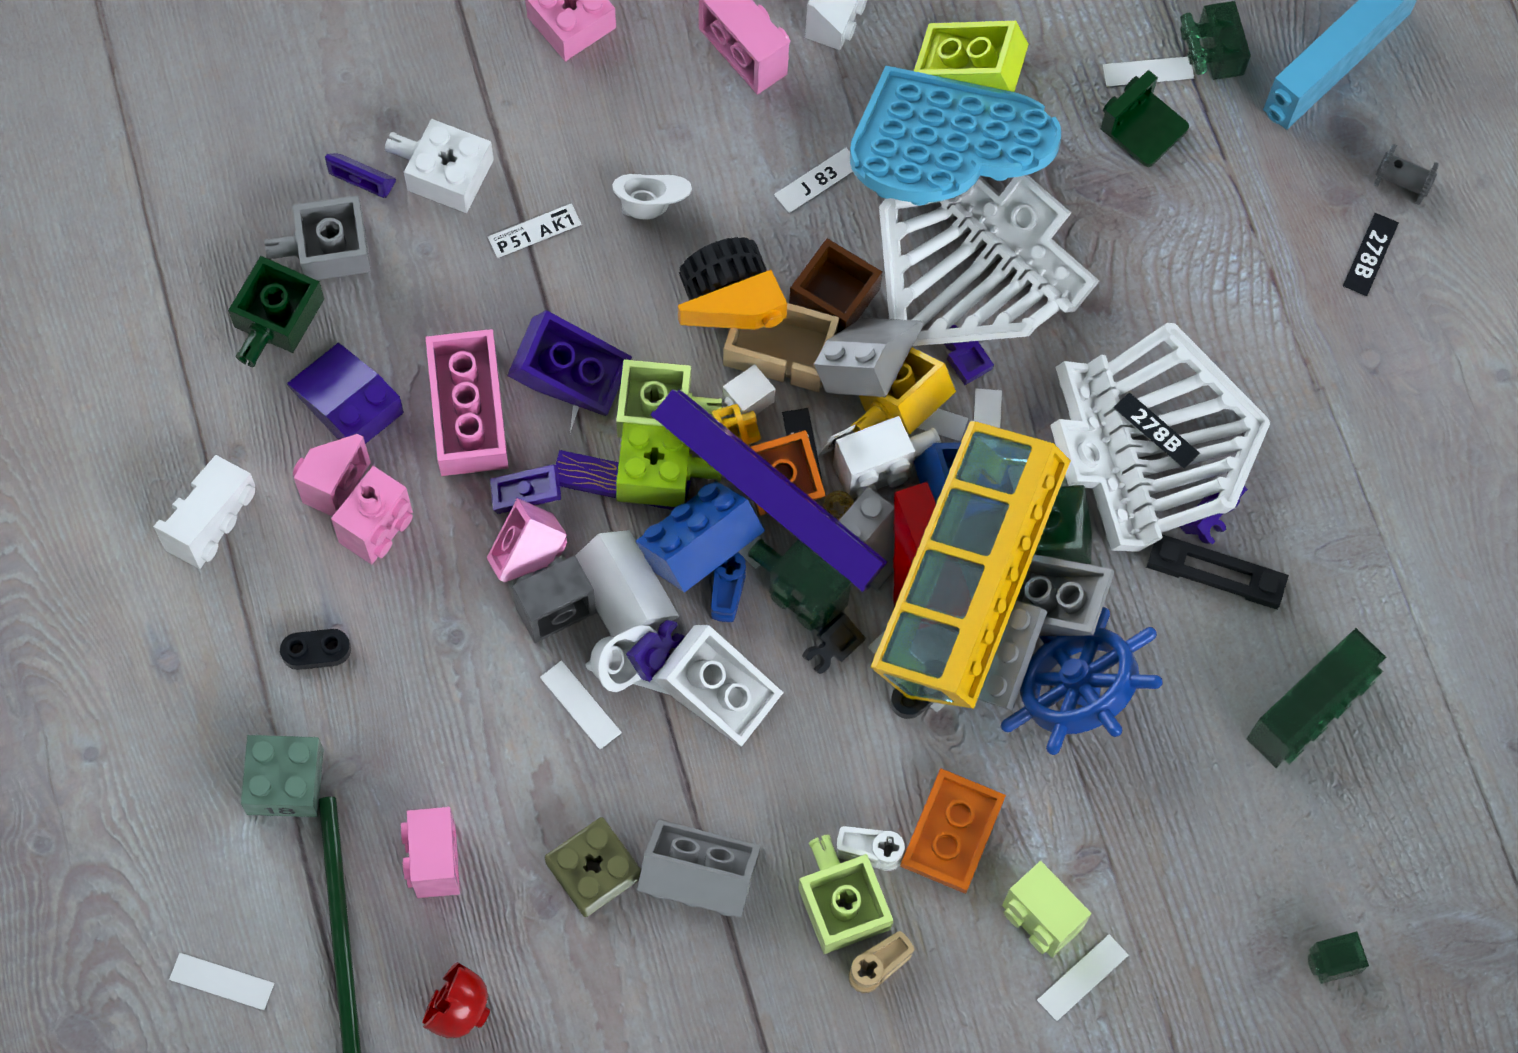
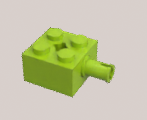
[616,422,722,507]

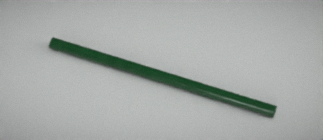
[319,796,361,1053]

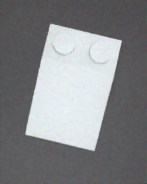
[652,625,784,747]

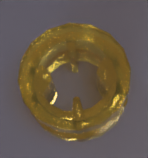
[823,490,854,521]

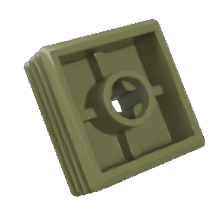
[545,817,641,917]

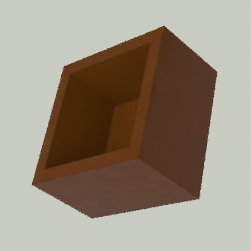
[789,238,883,333]

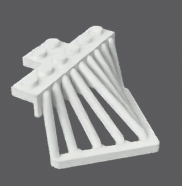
[879,175,1099,346]
[1050,323,1270,552]

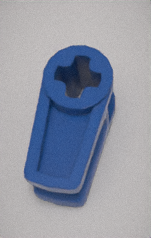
[711,552,746,622]

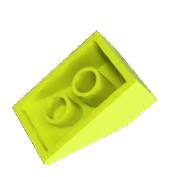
[914,21,1029,92]

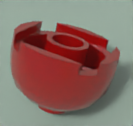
[422,962,490,1038]

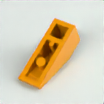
[678,270,787,330]

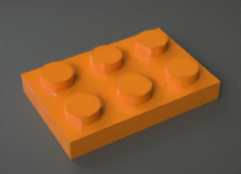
[900,768,1006,894]

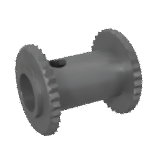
[1374,144,1439,205]

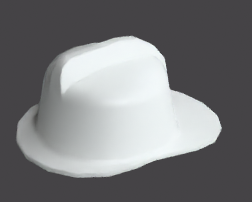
[612,174,692,220]
[585,625,658,692]

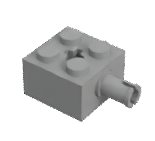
[264,195,371,280]

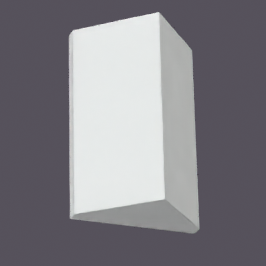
[575,530,679,636]

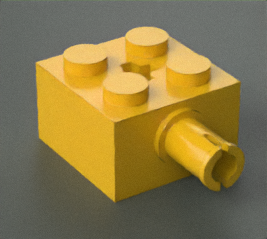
[851,347,956,435]

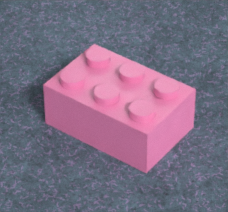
[699,0,790,95]

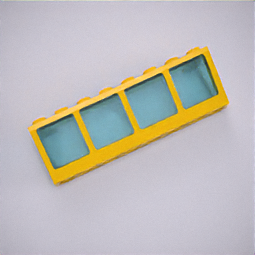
[870,421,1071,709]

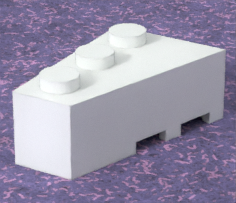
[153,455,255,569]

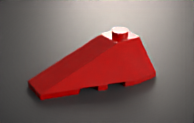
[893,482,972,630]

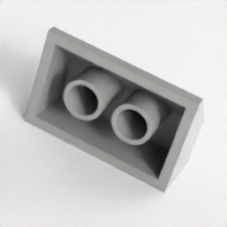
[637,820,761,917]

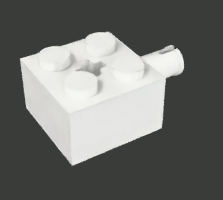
[385,119,494,213]
[833,416,941,500]

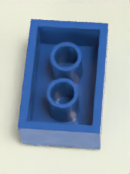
[636,481,765,593]

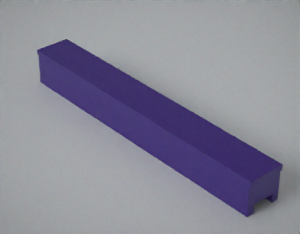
[650,389,888,592]

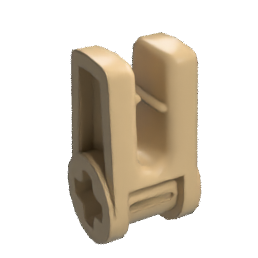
[849,931,915,993]

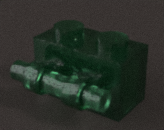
[1180,1,1251,80]

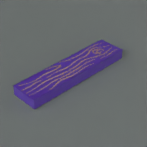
[555,450,691,510]

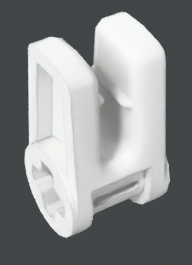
[836,826,905,871]

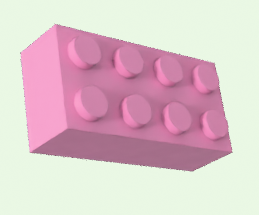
[425,329,509,476]

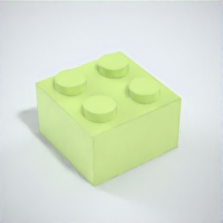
[1002,861,1092,958]

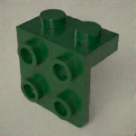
[1100,70,1189,167]

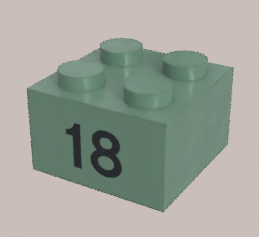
[241,735,324,817]

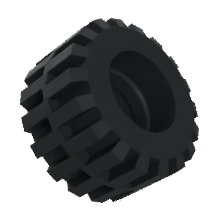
[679,237,767,301]

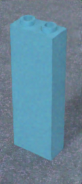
[1263,0,1417,130]

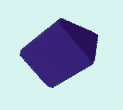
[325,153,396,198]

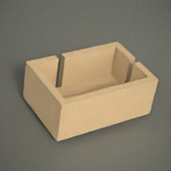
[723,303,839,392]

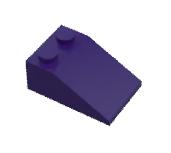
[507,310,632,416]
[287,342,404,444]

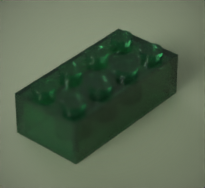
[1246,628,1387,769]

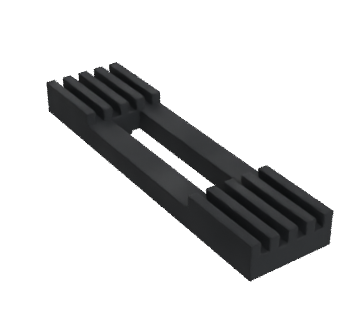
[1146,534,1289,610]

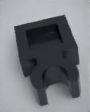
[802,612,866,674]

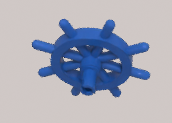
[1001,607,1163,755]

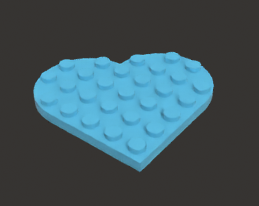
[849,66,1061,206]

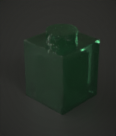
[1308,931,1369,984]

